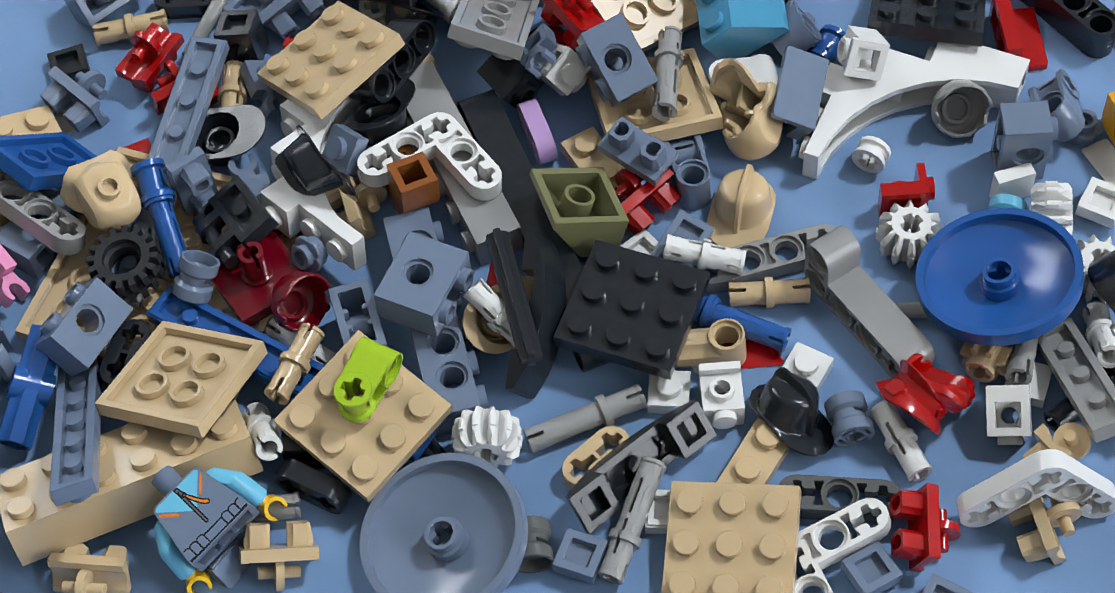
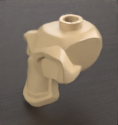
[710,58,783,161]
[60,150,142,231]

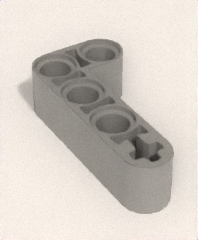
[804,225,936,378]

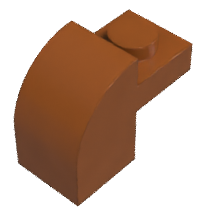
[377,144,440,214]

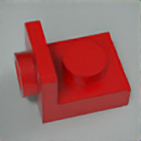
[877,163,935,218]

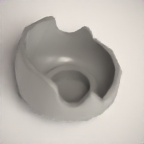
[931,80,993,138]

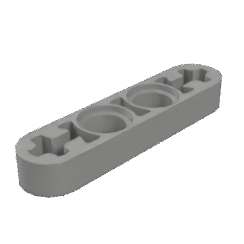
[0,171,86,255]
[693,224,836,294]

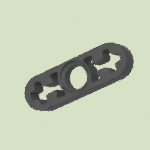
[779,474,900,523]

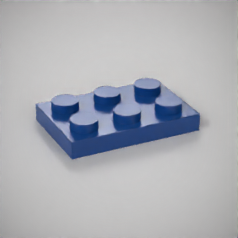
[0,132,97,192]

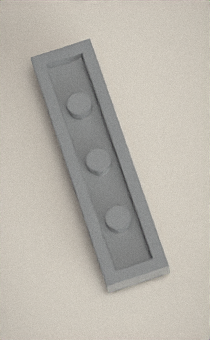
[1037,316,1115,443]

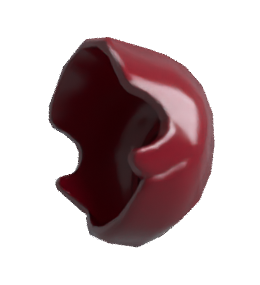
[271,271,331,333]

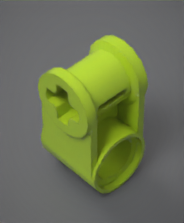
[333,336,403,423]

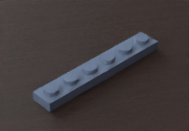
[49,358,102,506]

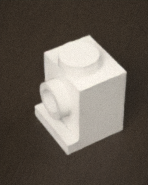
[837,25,890,81]
[540,43,591,97]
[699,361,745,429]
[986,385,1032,445]

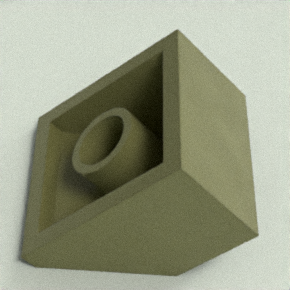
[529,167,629,257]

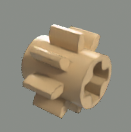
[959,342,1012,383]

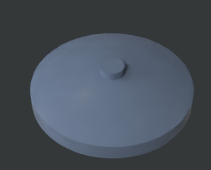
[360,453,528,593]

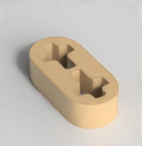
[562,426,629,490]

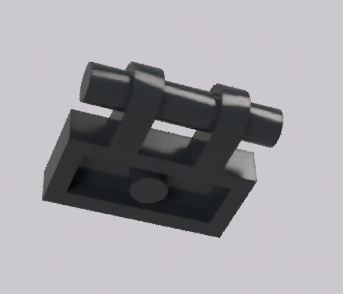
[193,175,279,269]

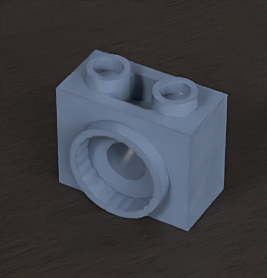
[374,231,474,338]

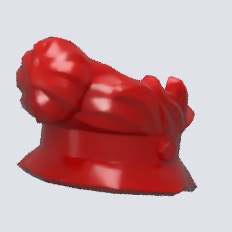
[875,353,975,435]

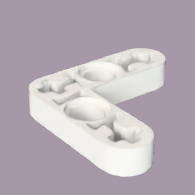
[357,112,502,201]
[956,449,1115,527]
[795,498,891,593]

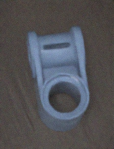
[772,0,822,56]
[1028,69,1085,142]
[664,134,711,210]

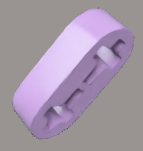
[517,99,558,165]

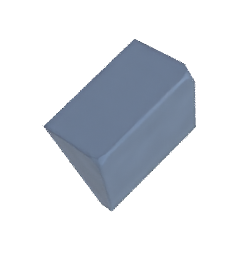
[196,537,252,589]

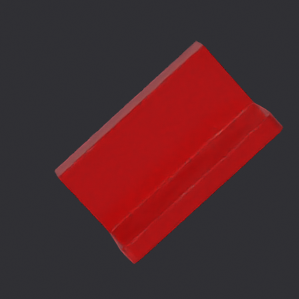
[989,0,1048,71]

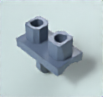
[258,0,326,40]
[40,66,110,133]
[597,117,678,186]
[165,146,218,216]

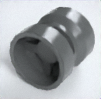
[518,515,554,573]

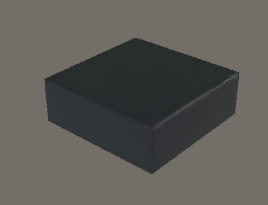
[47,43,91,83]

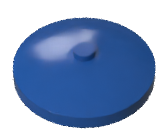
[915,208,1084,346]

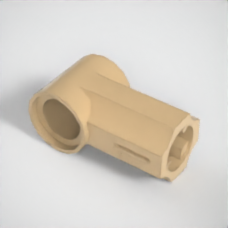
[675,318,747,368]

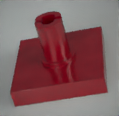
[211,230,304,327]

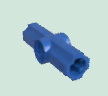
[0,324,57,451]

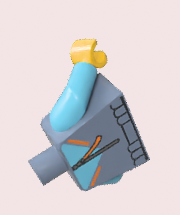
[152,465,287,593]

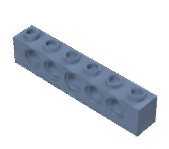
[383,207,489,437]

